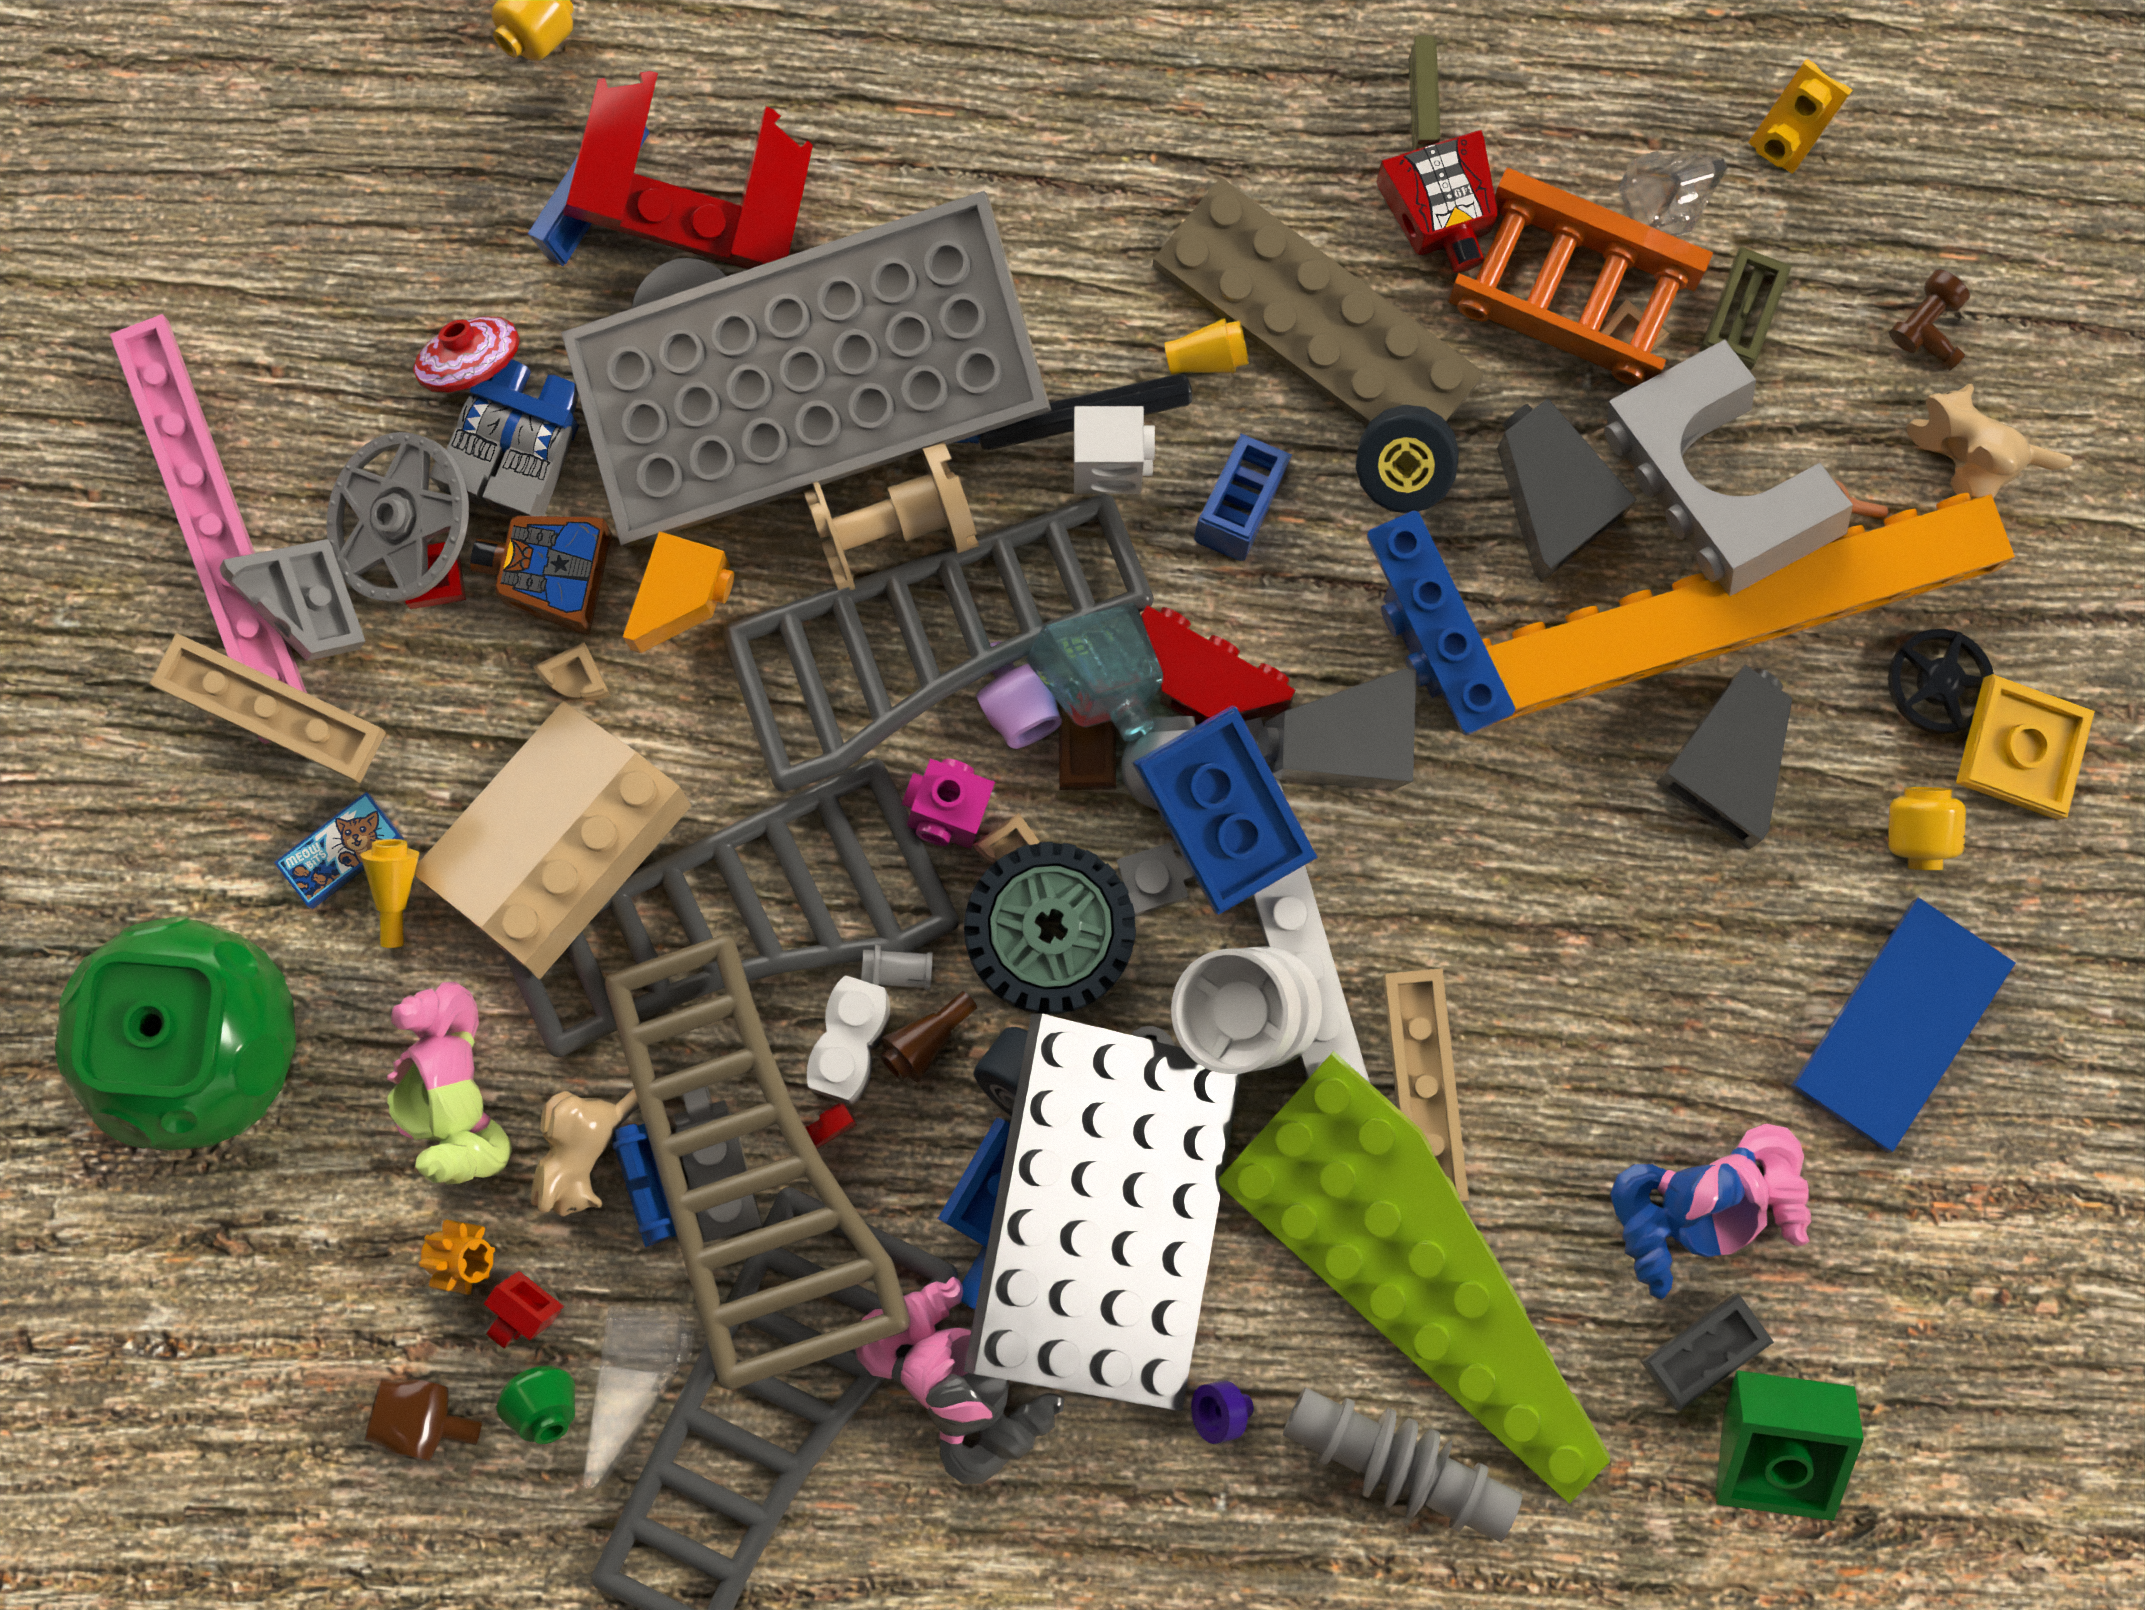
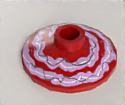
[413,316,520,393]

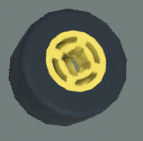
[1355,405,1459,513]

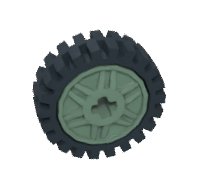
[964,841,1136,1014]

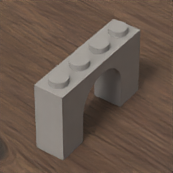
[1604,339,1853,597]

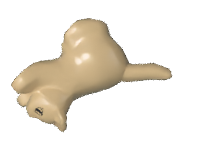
[1906,384,2073,500]
[531,1088,639,1217]

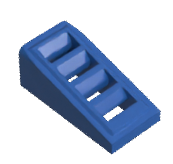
[1194,433,1292,561]

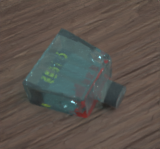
[1026,603,1163,741]

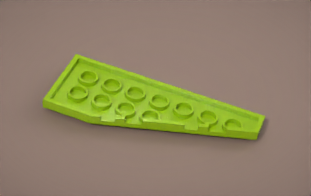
[1218,1051,1610,1504]

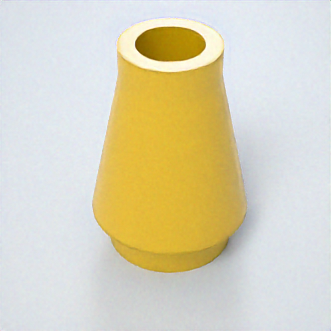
[1164,318,1249,375]

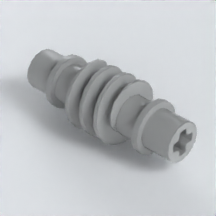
[1283,1387,1523,1543]

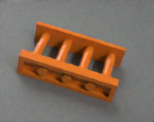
[1449,167,1713,386]

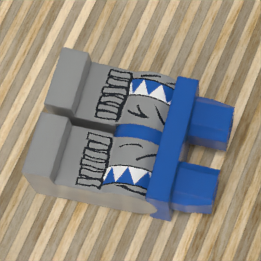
[429,359,579,517]

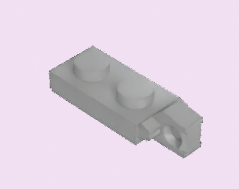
[674,1086,763,1243]

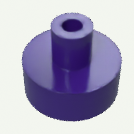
[1191,1380,1254,1444]

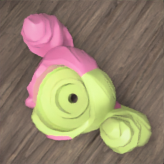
[387,982,512,1184]

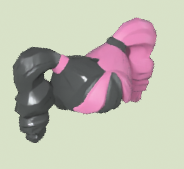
[855,1277,1065,1484]

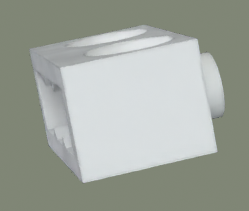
[1074,406,1155,494]

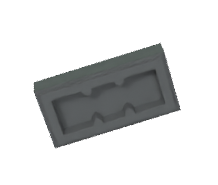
[1641,1293,1774,1411]

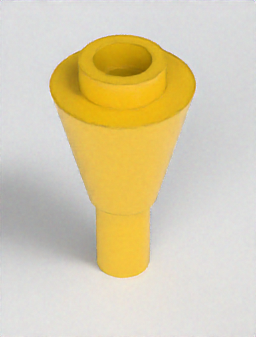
[360,839,419,948]

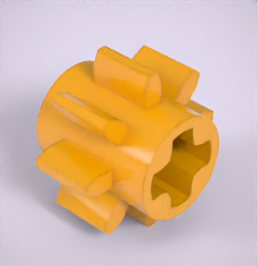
[419,1219,495,1295]

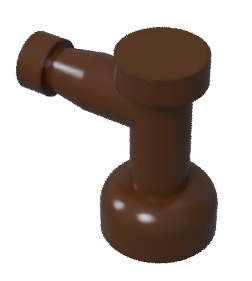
[1889,269,1970,371]

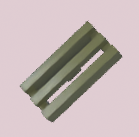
[1408,35,1441,151]
[1699,246,1792,370]

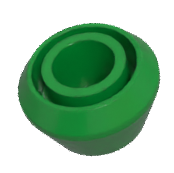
[496,1366,575,1444]

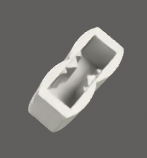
[807,975,890,1105]

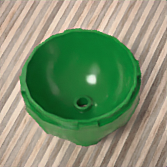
[55,916,296,1152]

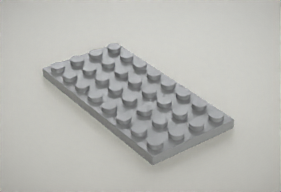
[561,191,1051,548]

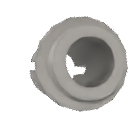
[861,944,933,990]

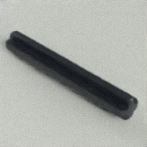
[977,373,1192,451]

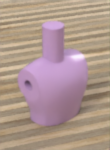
[976,641,1062,749]

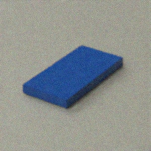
[1790,897,2016,1153]

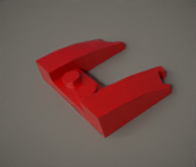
[563,71,813,269]

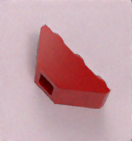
[1140,605,1296,724]

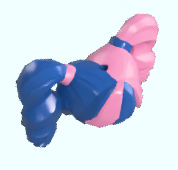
[1610,1124,1811,1300]

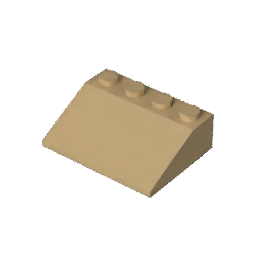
[414,701,691,980]

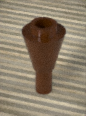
[880,991,977,1082]

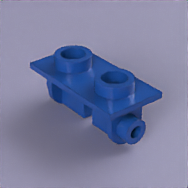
[612,1124,677,1247]

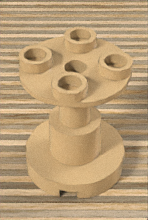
[803,442,979,591]

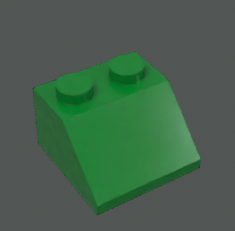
[1715,1370,1864,1521]

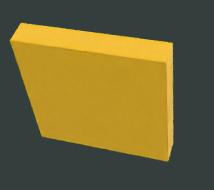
[1955,674,2095,820]

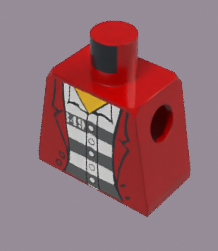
[1376,130,1497,273]

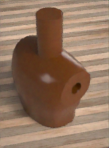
[364,1379,482,1462]

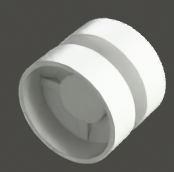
[1171,946,1322,1074]

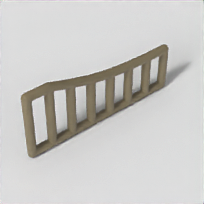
[605,935,910,1390]

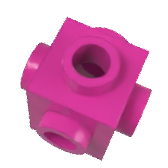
[901,758,995,849]

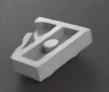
[219,539,365,661]

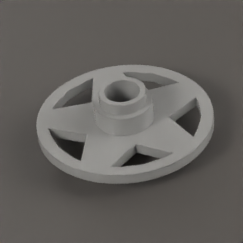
[326,432,469,602]

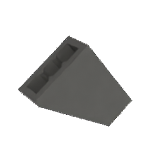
[1497,398,1637,583]
[1656,665,1792,850]
[1257,668,1416,791]

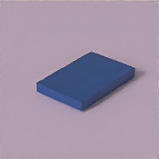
[1132,705,1318,915]

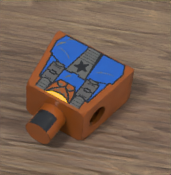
[470,516,612,635]

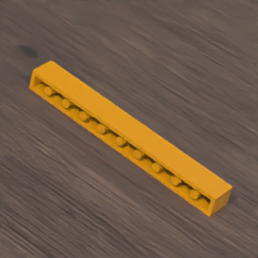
[1482,493,2015,726]

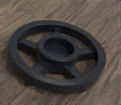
[1888,629,1994,734]

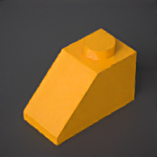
[623,531,735,653]

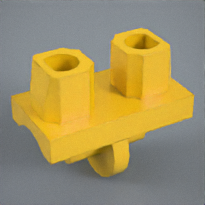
[1748,59,1853,174]

